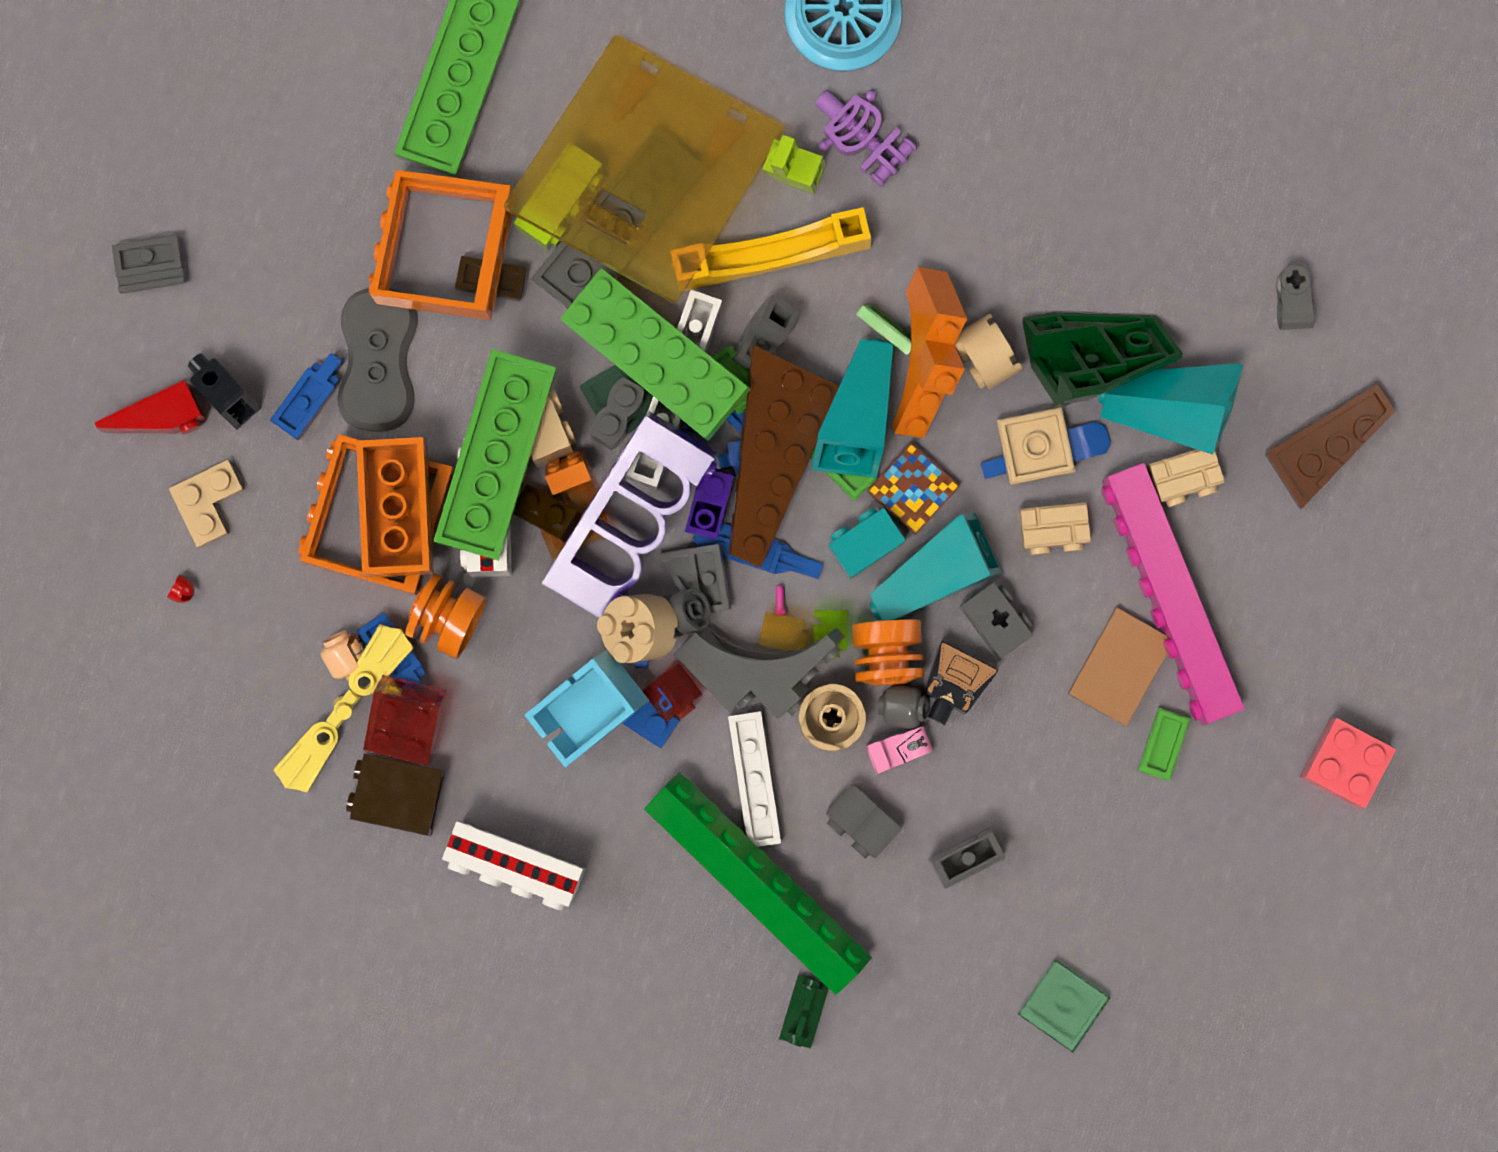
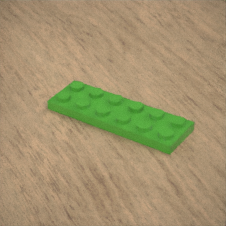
[394,0,521,177]
[560,268,751,441]
[434,349,557,561]

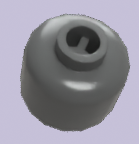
[878,685,928,730]

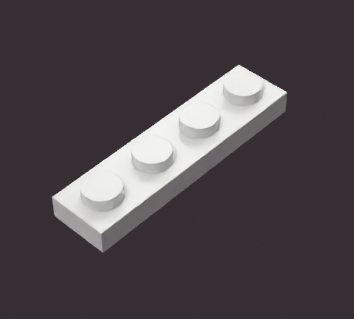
[728,711,781,847]

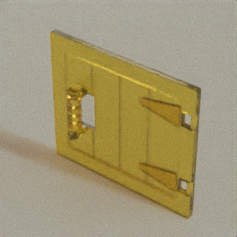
[504,35,784,304]

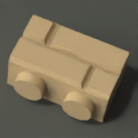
[1146,450,1224,508]
[1018,503,1091,556]

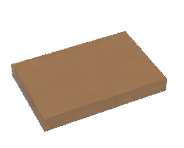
[1068,608,1168,727]

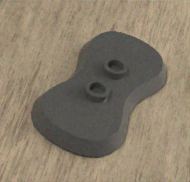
[337,288,418,431]

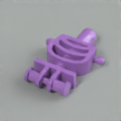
[814,90,917,187]

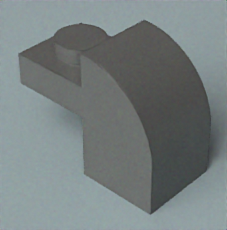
[733,295,800,371]

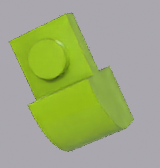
[762,135,826,195]

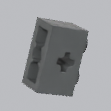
[960,582,1033,661]

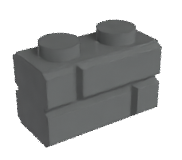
[929,828,1006,889]

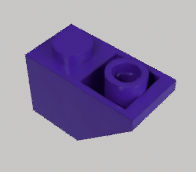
[685,471,734,540]

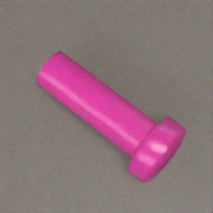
[774,586,787,617]

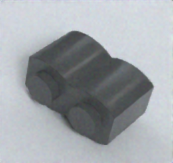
[590,377,644,450]
[826,784,902,859]

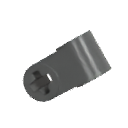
[1276,265,1315,330]

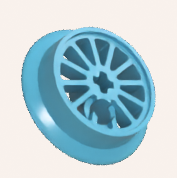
[784,0,902,71]

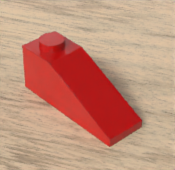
[94,380,206,435]

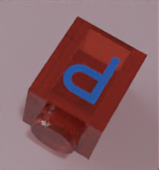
[642,663,703,723]

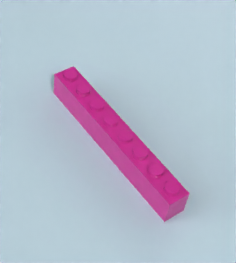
[1101,463,1244,726]

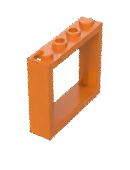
[368,170,516,321]
[298,434,455,596]

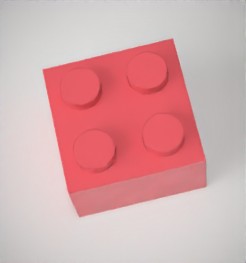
[1299,718,1396,809]

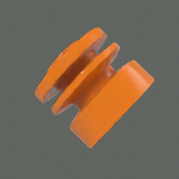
[405,573,487,659]
[852,620,925,686]

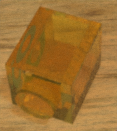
[758,612,809,652]

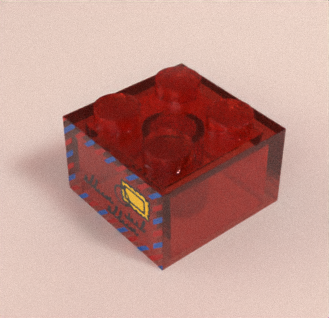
[363,675,447,766]

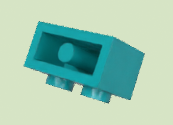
[828,507,906,580]

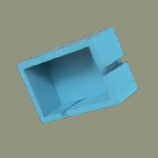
[524,650,649,768]

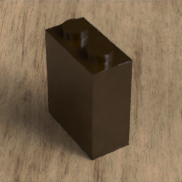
[346,754,445,836]

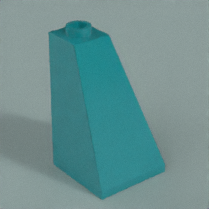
[811,339,893,478]
[1098,363,1244,455]
[870,513,1003,621]

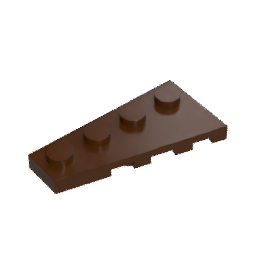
[1265,384,1395,510]

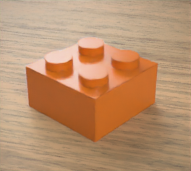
[545,451,591,495]

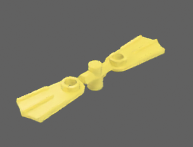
[273,624,413,793]

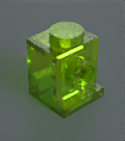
[813,610,847,658]

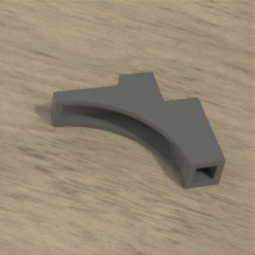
[674,626,845,720]

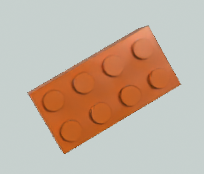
[356,437,434,578]

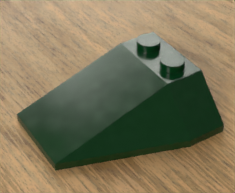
[1022,312,1183,406]

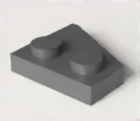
[657,544,732,612]

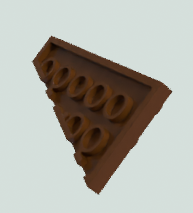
[728,345,839,568]

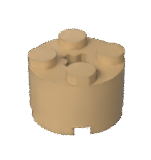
[955,313,1023,390]
[597,594,678,663]
[798,684,866,752]

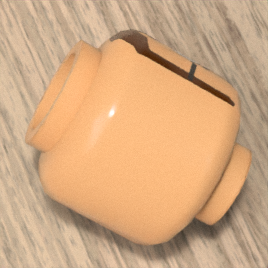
[320,630,365,681]

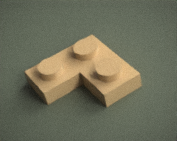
[168,460,244,548]

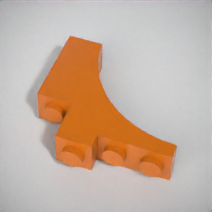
[891,266,967,438]

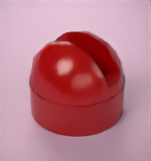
[167,574,195,604]

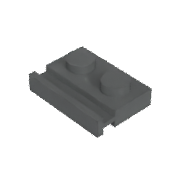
[112,235,186,294]

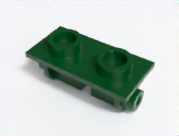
[779,975,829,1049]

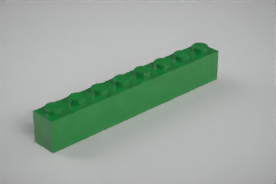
[644,772,872,995]

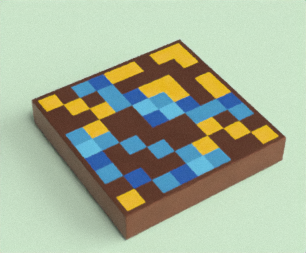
[867,442,960,536]

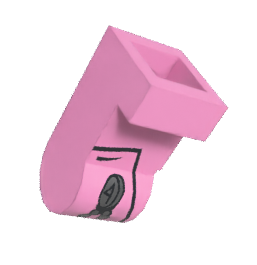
[866,726,933,775]

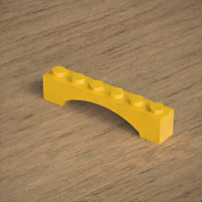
[670,207,871,293]

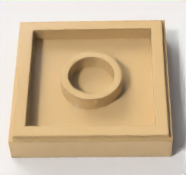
[996,407,1075,486]

